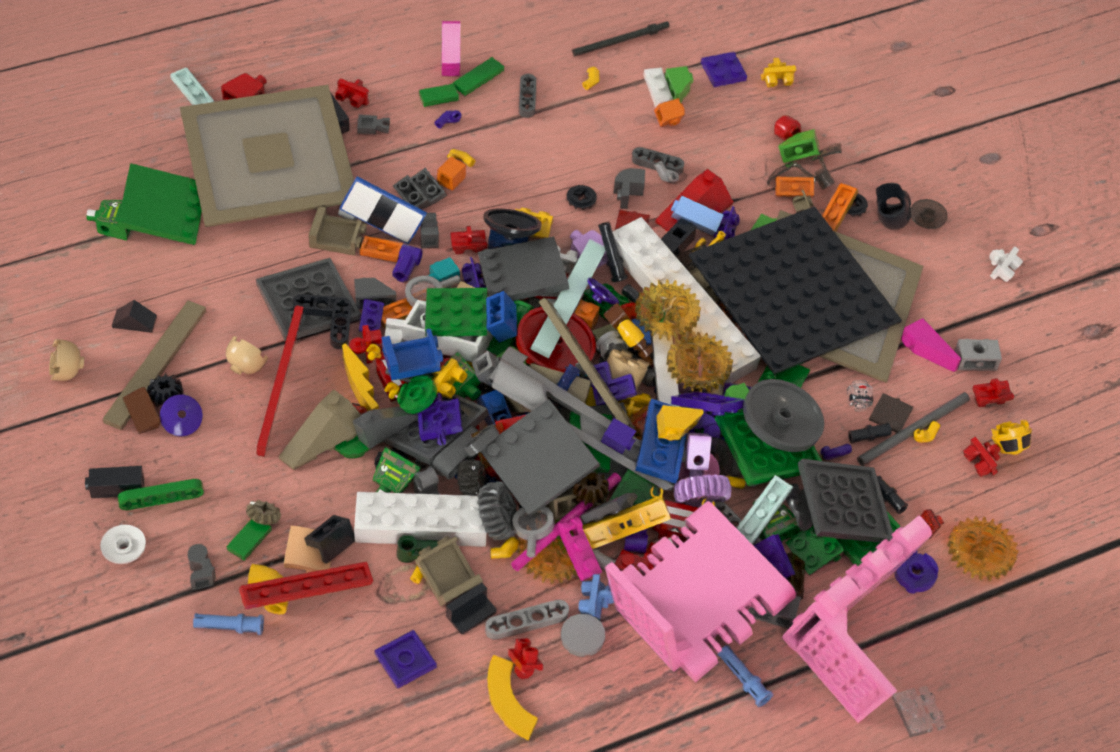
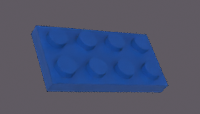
[635,398,687,483]

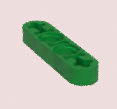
[118,479,204,510]

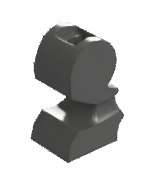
[420,213,439,249]
[187,544,216,590]

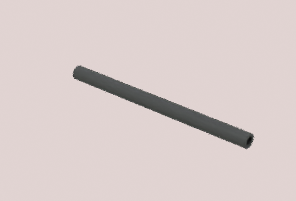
[857,392,970,466]

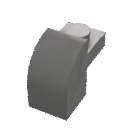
[613,168,645,209]

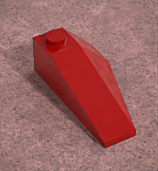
[655,169,733,232]

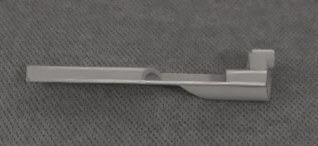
[490,346,674,491]

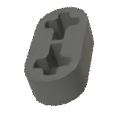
[463,424,500,457]

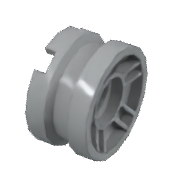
[596,331,628,361]

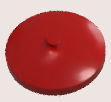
[515,307,596,375]

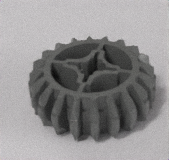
[477,482,517,540]

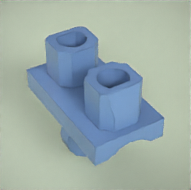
[578,574,614,620]

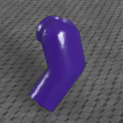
[434,110,462,128]
[820,444,852,461]

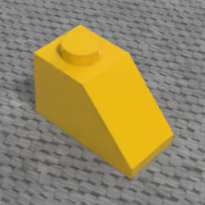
[656,405,704,441]

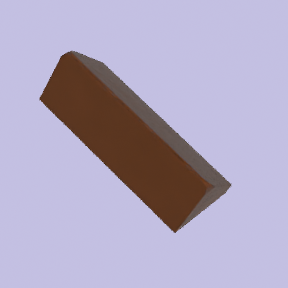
[123,386,161,434]

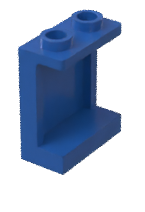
[381,329,443,381]

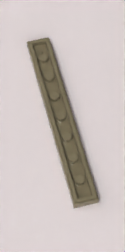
[539,298,635,430]
[103,300,206,430]

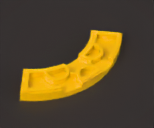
[487,655,538,741]

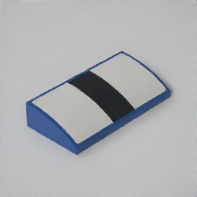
[339,176,427,245]

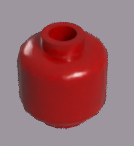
[774,115,801,141]

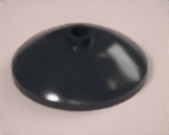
[483,208,542,240]

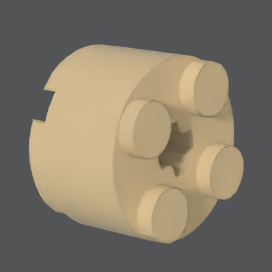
[606,349,649,390]

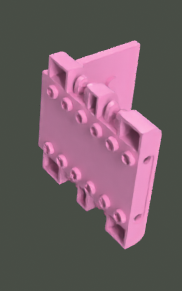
[605,501,796,682]
[782,515,932,723]

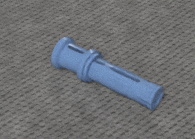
[193,613,264,635]
[718,645,773,707]

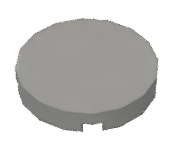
[561,614,605,657]

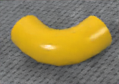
[248,564,289,615]

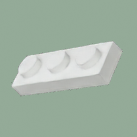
[643,68,673,108]

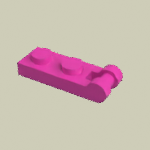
[557,517,602,581]

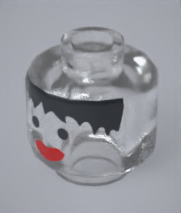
[847,380,873,412]

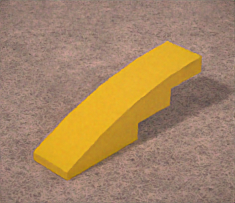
[342,343,379,412]

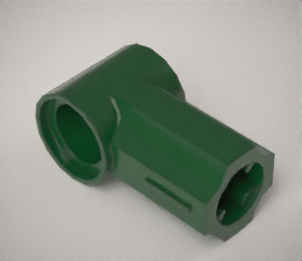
[396,535,438,563]

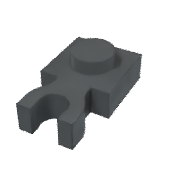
[357,115,390,134]

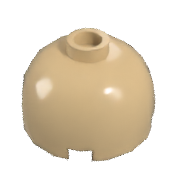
[226,336,268,375]
[49,339,84,381]

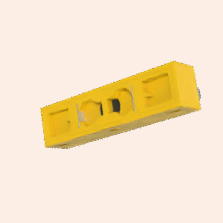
[582,495,671,549]

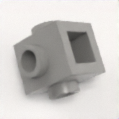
[472,351,501,387]

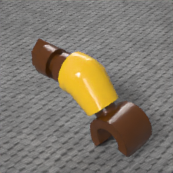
[603,303,653,367]

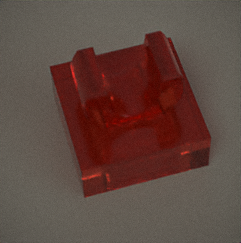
[920,509,944,539]

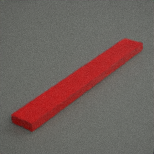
[256,306,304,457]

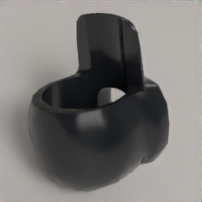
[876,183,911,230]

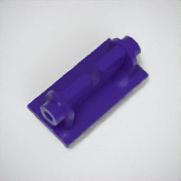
[713,206,740,240]
[461,257,486,288]
[359,299,384,336]

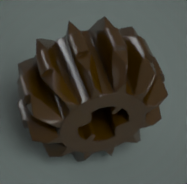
[573,470,609,507]

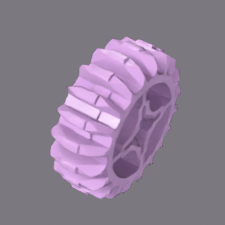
[673,474,732,507]

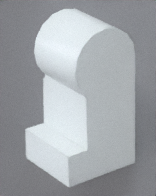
[385,318,405,344]

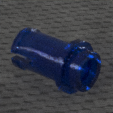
[556,364,580,392]

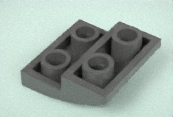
[393,168,447,210]
[581,493,638,523]

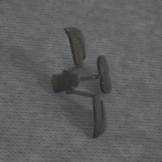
[767,143,842,190]

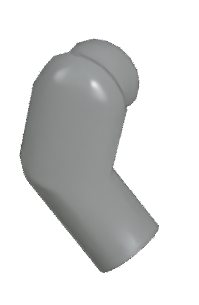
[654,161,679,183]

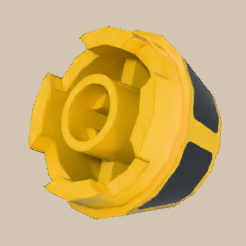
[991,420,1032,455]

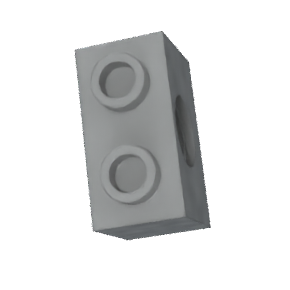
[954,339,1002,371]

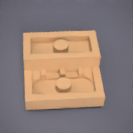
[284,526,331,573]

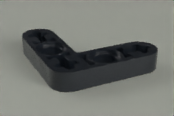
[293,294,352,349]

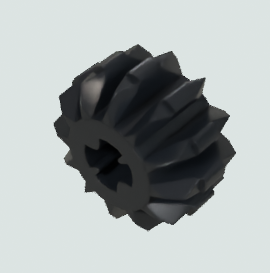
[147,373,184,407]

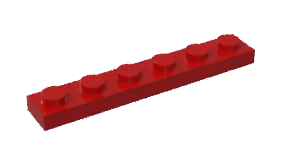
[239,561,374,610]

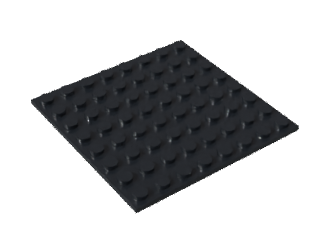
[689,206,902,375]

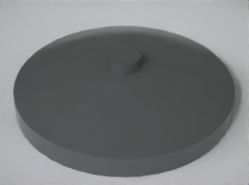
[743,379,824,452]

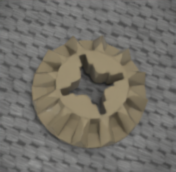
[246,500,281,525]

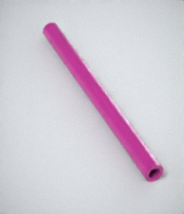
[511,473,621,571]

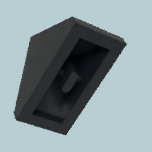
[112,300,157,333]

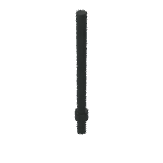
[572,21,670,56]

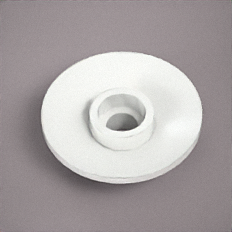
[100,525,146,564]

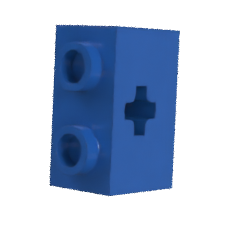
[486,291,517,342]

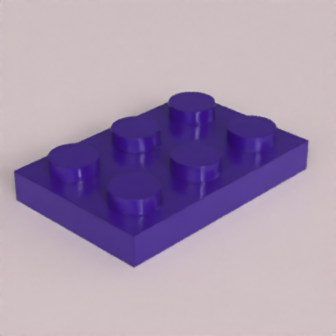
[671,391,744,415]

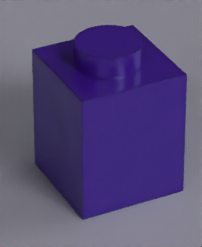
[600,418,636,454]

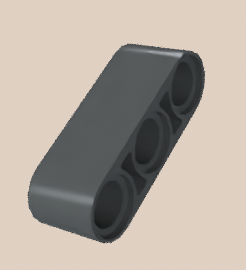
[432,426,481,479]

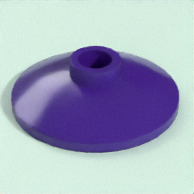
[587,277,619,305]
[160,395,203,437]

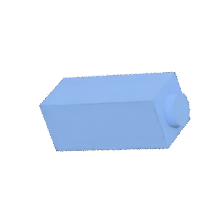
[671,196,723,236]

